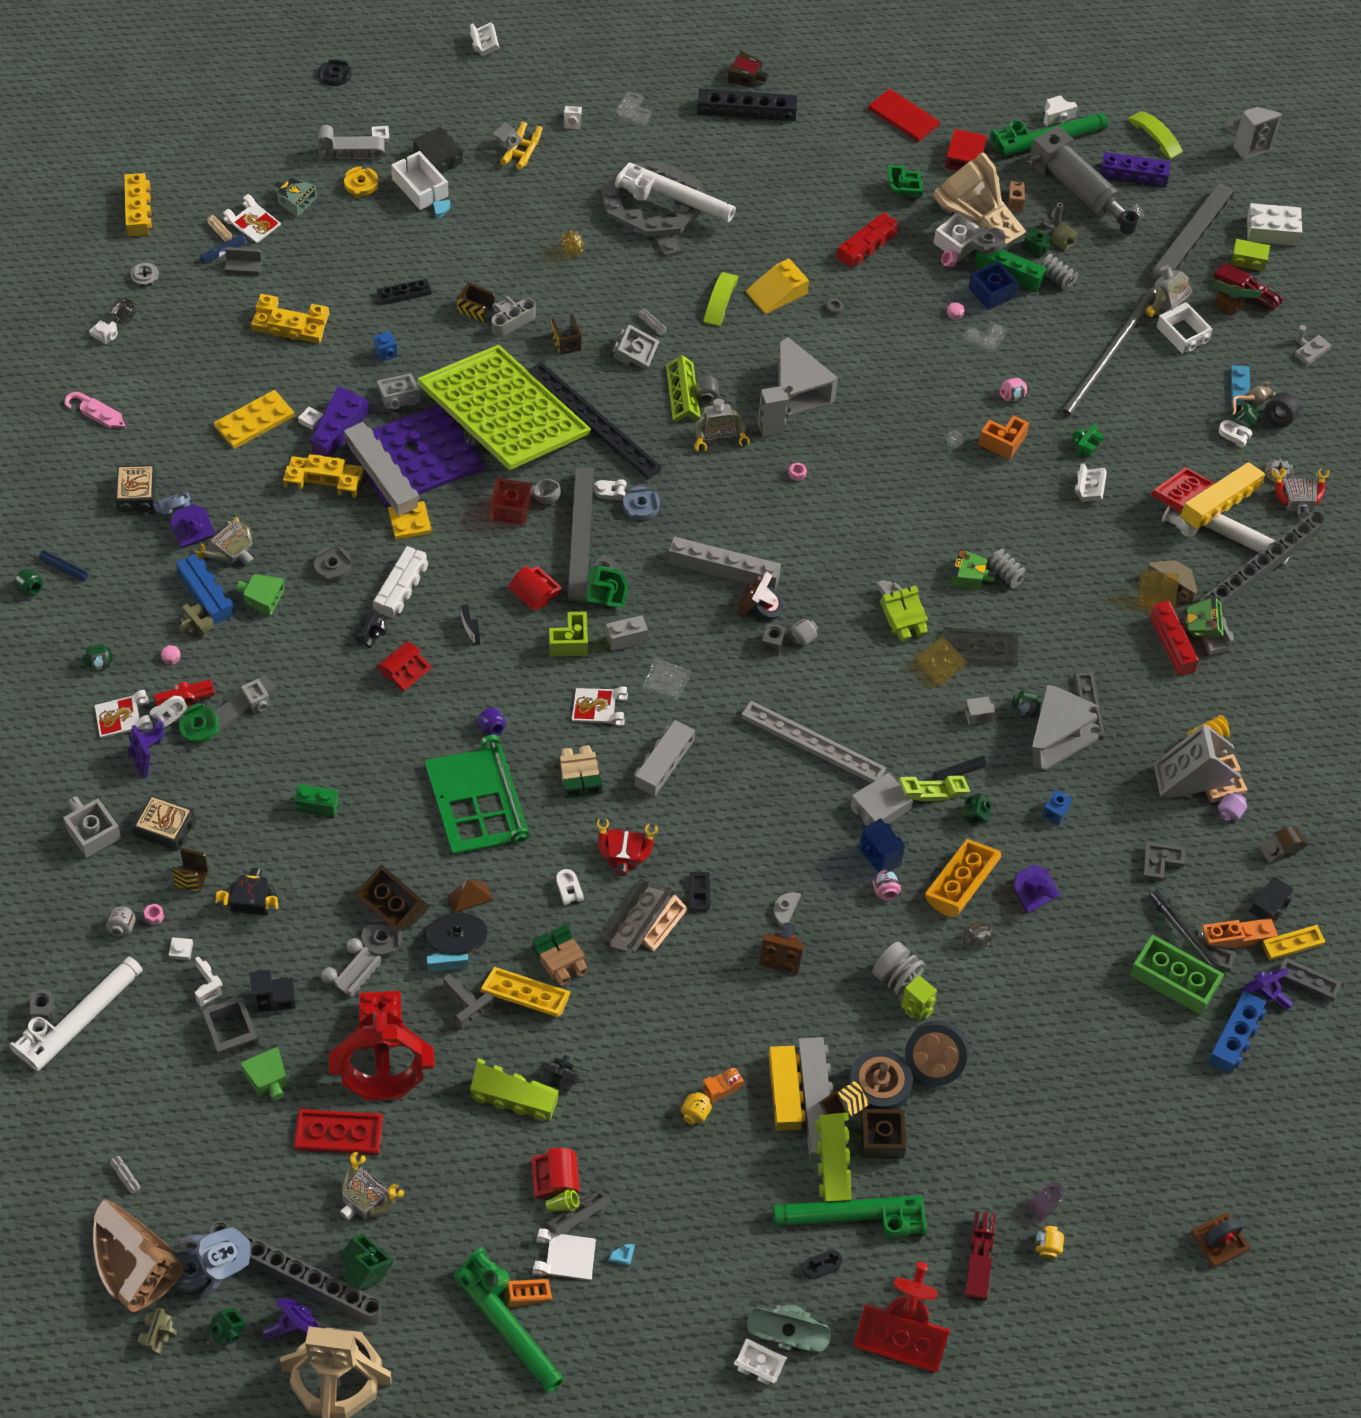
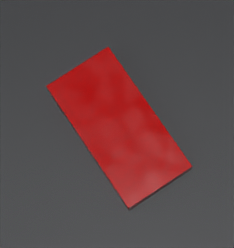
[868,88,940,142]
[1151,467,1215,513]
[294,1109,383,1155]

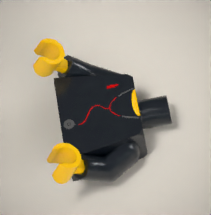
[215,868,278,915]

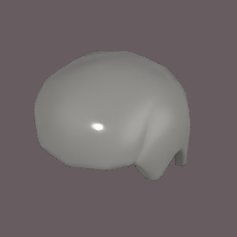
[533,479,561,505]

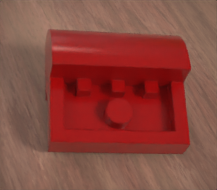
[508,566,563,611]
[376,642,432,692]
[531,1148,580,1199]

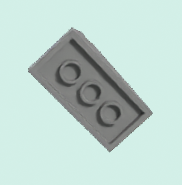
[778,337,838,417]
[1032,685,1099,771]
[1153,725,1241,798]

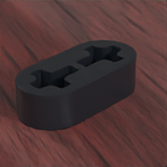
[803,1250,842,1279]

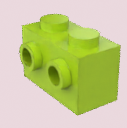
[1231,239,1270,272]
[901,975,937,1022]

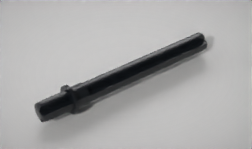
[1149,889,1219,970]

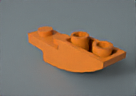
[1202,918,1278,948]

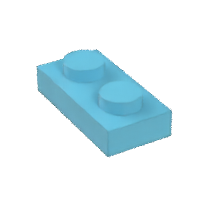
[427,953,469,972]

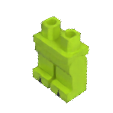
[880,586,928,642]

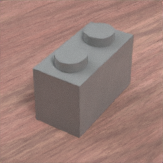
[606,615,648,651]

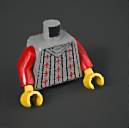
[1272,468,1329,518]

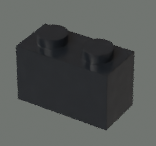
[1249,876,1294,921]

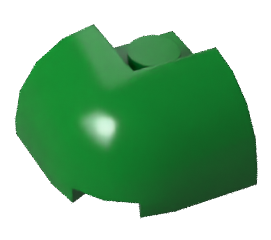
[887,165,923,198]
[585,565,628,608]

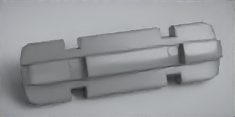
[639,309,666,336]
[110,1156,140,1194]

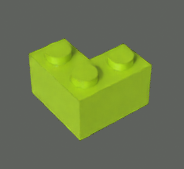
[549,612,588,657]

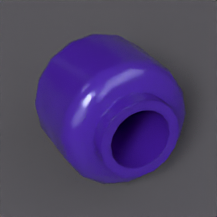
[478,708,506,735]

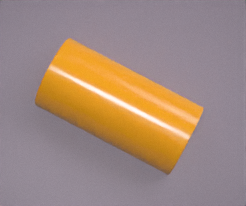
[925,839,1001,917]

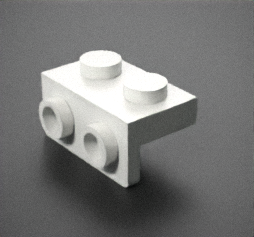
[469,22,500,56]
[1075,463,1107,502]
[734,1339,787,1385]

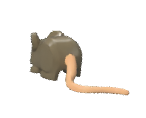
[1233,382,1276,415]

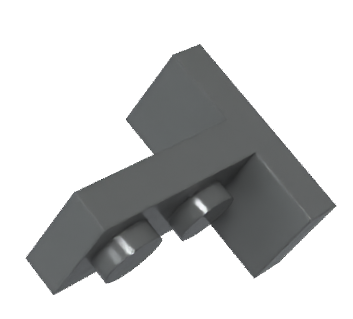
[443,973,494,1030]

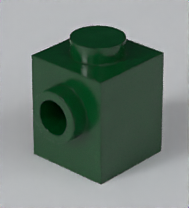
[1022,228,1051,258]

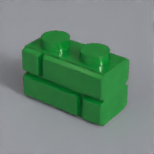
[294,784,339,818]

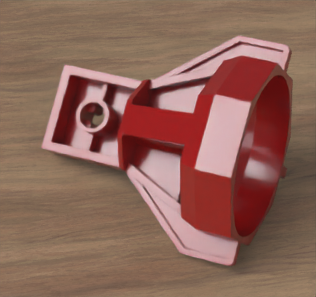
[329,991,435,1101]

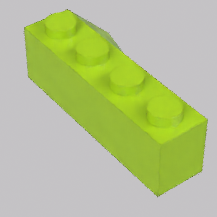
[470,1058,558,1121]
[815,1113,852,1201]

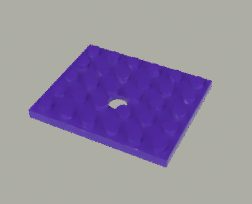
[347,405,484,508]

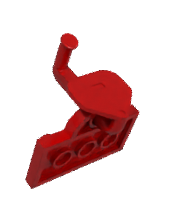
[853,1262,950,1373]

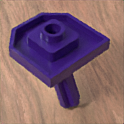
[170,504,216,548]
[1012,864,1060,913]
[1241,968,1293,1011]
[263,1298,320,1341]

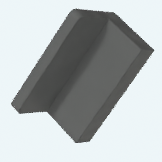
[225,247,262,276]

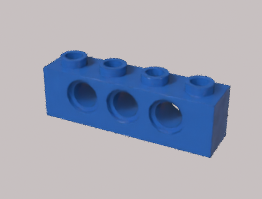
[1208,991,1267,1074]

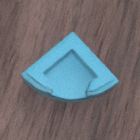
[433,200,450,218]
[609,1244,635,1267]

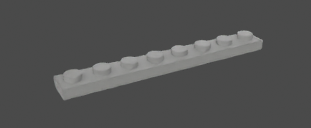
[741,701,886,783]

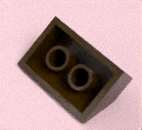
[354,864,430,932]

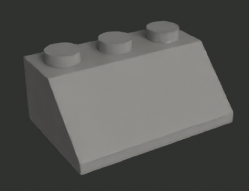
[1233,107,1282,160]

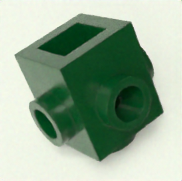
[961,793,992,826]
[206,1308,247,1346]

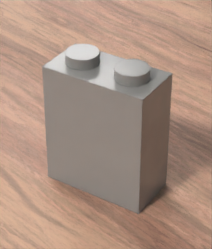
[851,773,913,832]

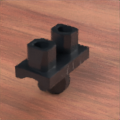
[353,609,387,648]
[540,1055,580,1092]

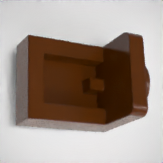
[1215,291,1244,315]

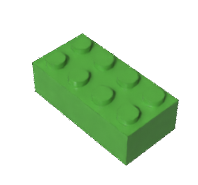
[1130,934,1224,1015]

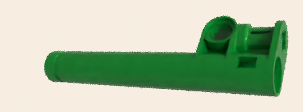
[990,113,1108,158]
[773,1195,927,1241]
[454,1247,564,1393]

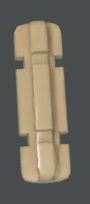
[207,215,232,242]

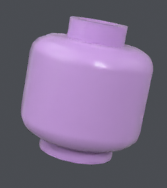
[1218,792,1247,822]

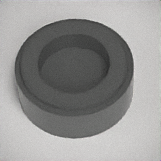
[826,299,843,315]

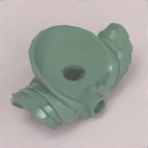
[747,1304,831,1352]

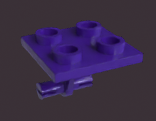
[127,721,164,779]

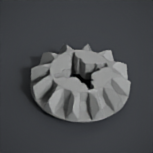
[131,263,159,286]
[1265,458,1294,482]

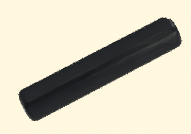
[932,756,987,781]

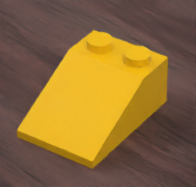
[746,259,809,314]

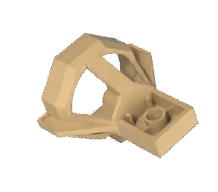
[933,153,1026,249]
[280,1326,392,1418]

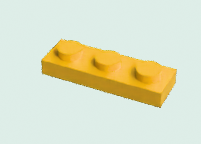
[1261,925,1325,961]

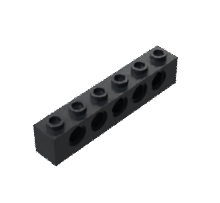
[697,88,797,121]

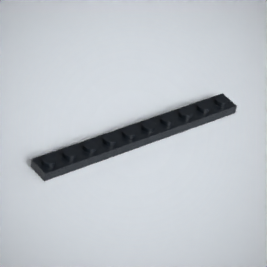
[528,362,661,480]

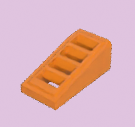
[503,1279,552,1308]

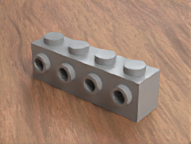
[634,720,695,796]

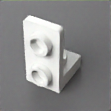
[195,956,223,1007]

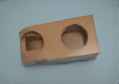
[1008,181,1025,212]

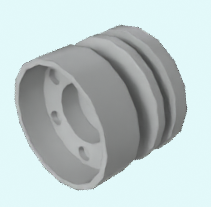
[872,942,926,996]

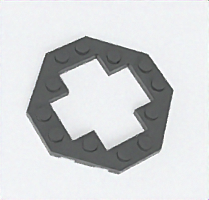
[601,161,705,237]

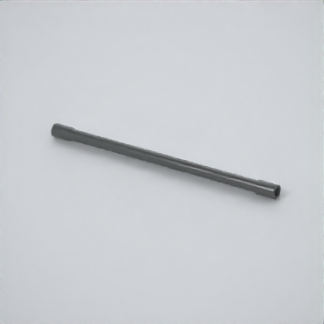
[1062,287,1156,417]

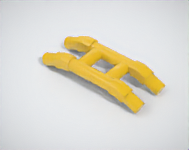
[500,121,543,170]

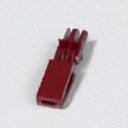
[1213,263,1283,311]
[965,1211,996,1301]

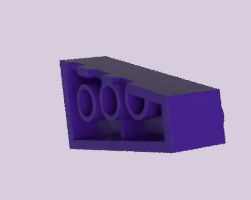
[311,385,369,457]

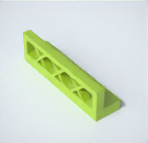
[666,355,700,422]

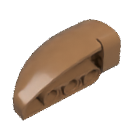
[93,1199,185,1312]

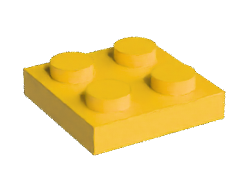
[388,501,432,540]

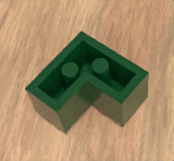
[339,1234,394,1290]

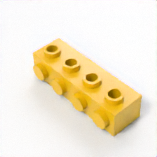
[124,173,152,236]

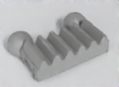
[321,938,381,997]

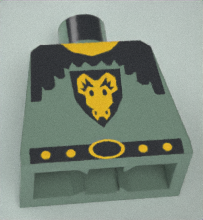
[274,178,317,217]

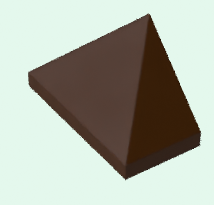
[448,879,493,913]

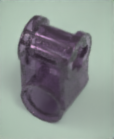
[1025,1182,1064,1223]

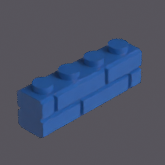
[175,554,234,625]

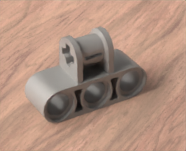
[492,296,536,337]

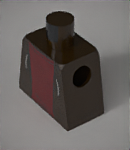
[728,51,769,88]

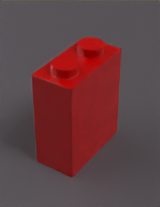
[945,129,987,170]

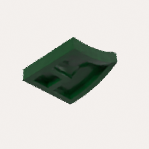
[1212,280,1261,299]

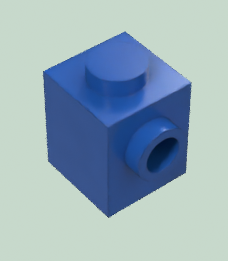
[373,331,397,362]
[1042,790,1073,825]

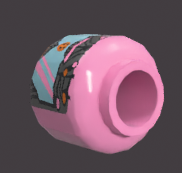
[1000,378,1027,403]
[873,871,901,901]

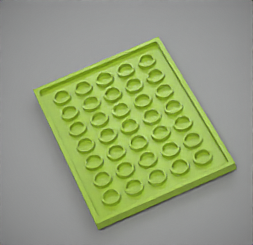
[417,345,591,470]

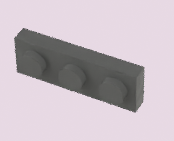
[646,215,681,258]
[1280,958,1342,1002]
[547,1190,612,1236]

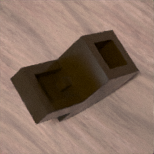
[1259,826,1309,864]

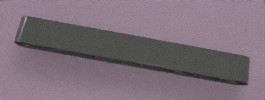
[1150,183,1235,282]
[568,467,594,602]
[1200,511,1326,608]
[210,1222,382,1324]

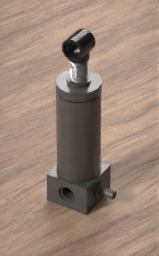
[1027,125,1139,235]

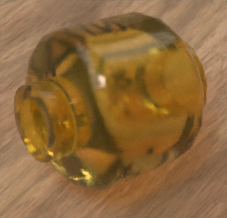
[560,229,586,256]

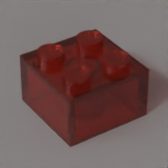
[489,478,533,525]

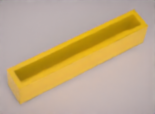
[1180,462,1265,529]

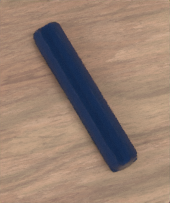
[199,234,246,264]
[39,550,89,581]

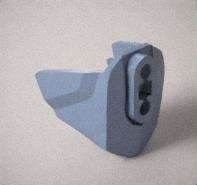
[176,1227,250,1299]

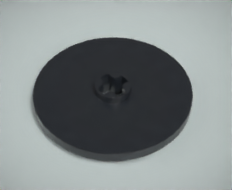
[426,913,488,955]

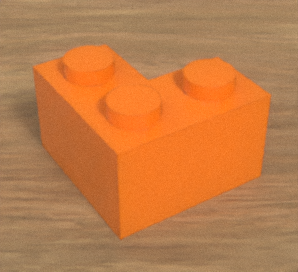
[978,415,1029,460]

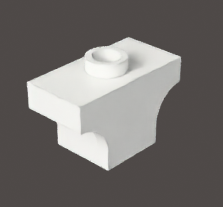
[1044,95,1078,126]

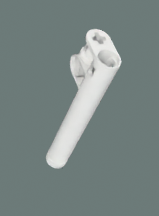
[615,163,736,222]
[1161,506,1289,565]
[9,957,143,1072]

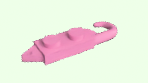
[64,392,126,429]

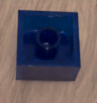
[968,261,1019,310]
[858,818,905,873]

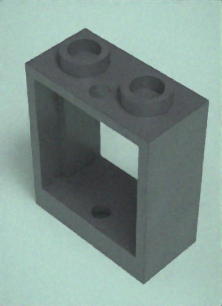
[202,996,259,1060]

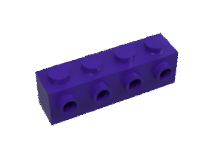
[1100,152,1170,187]

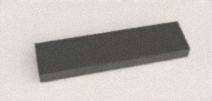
[1074,672,1105,739]
[215,675,278,733]

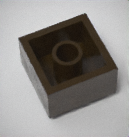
[860,1109,906,1159]

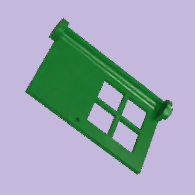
[424,735,530,855]

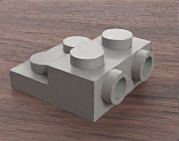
[612,325,659,370]
[377,374,421,409]

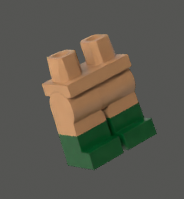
[532,924,587,985]

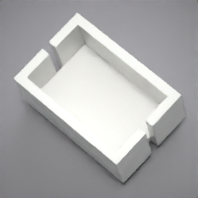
[391,151,448,210]
[1247,203,1302,246]

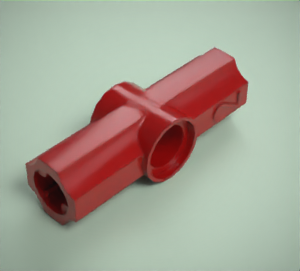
[154,679,215,707]

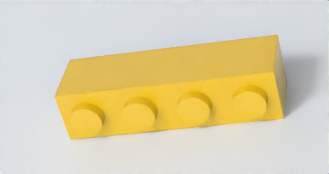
[769,1046,806,1131]

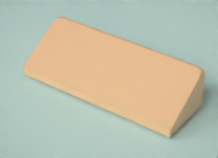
[635,895,688,952]

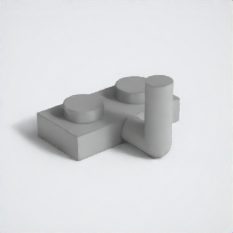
[1295,325,1332,366]

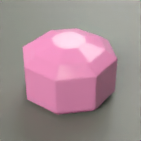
[941,250,958,267]
[947,303,965,320]
[788,463,807,481]
[161,645,181,665]
[143,904,164,925]

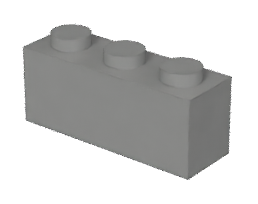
[758,386,789,437]

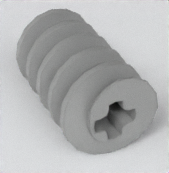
[1041,254,1078,290]
[986,549,1025,588]

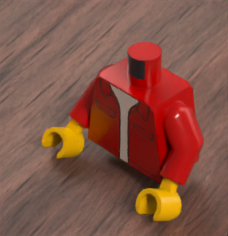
[597,819,658,876]

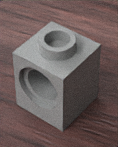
[493,122,522,151]
[964,696,995,725]

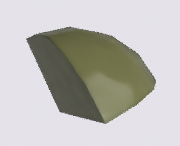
[1051,224,1078,252]

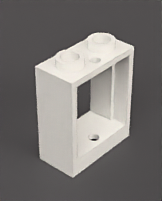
[1156,302,1212,354]

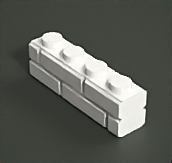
[373,546,428,618]

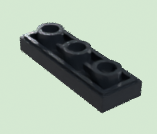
[377,278,432,305]

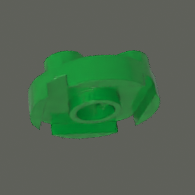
[179,704,219,744]

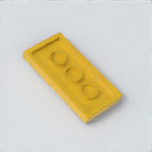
[214,390,295,449]

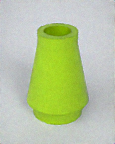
[546,1190,579,1213]

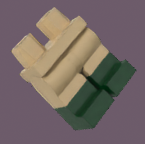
[560,745,603,799]

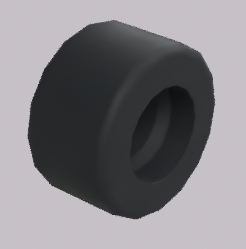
[1264,393,1300,428]

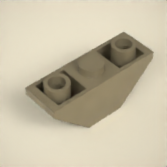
[1146,560,1197,603]

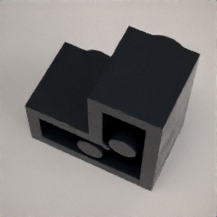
[250,969,296,1013]

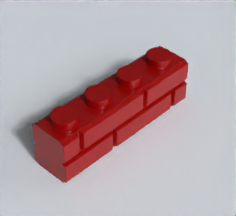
[837,212,898,268]
[1149,601,1199,676]

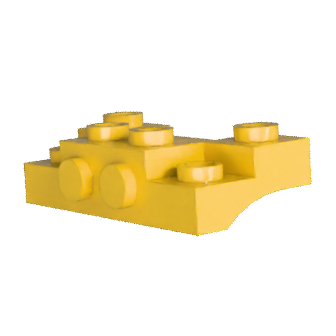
[251,294,329,344]
[283,454,364,498]

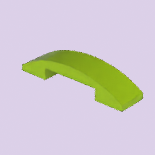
[1128,111,1183,159]
[703,272,739,327]
[898,776,970,801]

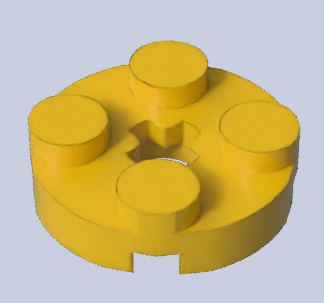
[344,167,378,198]

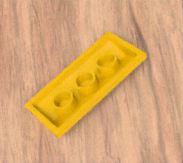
[480,967,571,1017]

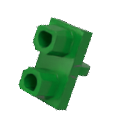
[1072,423,1104,457]

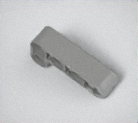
[318,125,385,159]

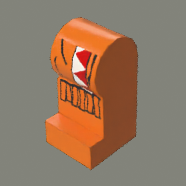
[703,1068,745,1103]

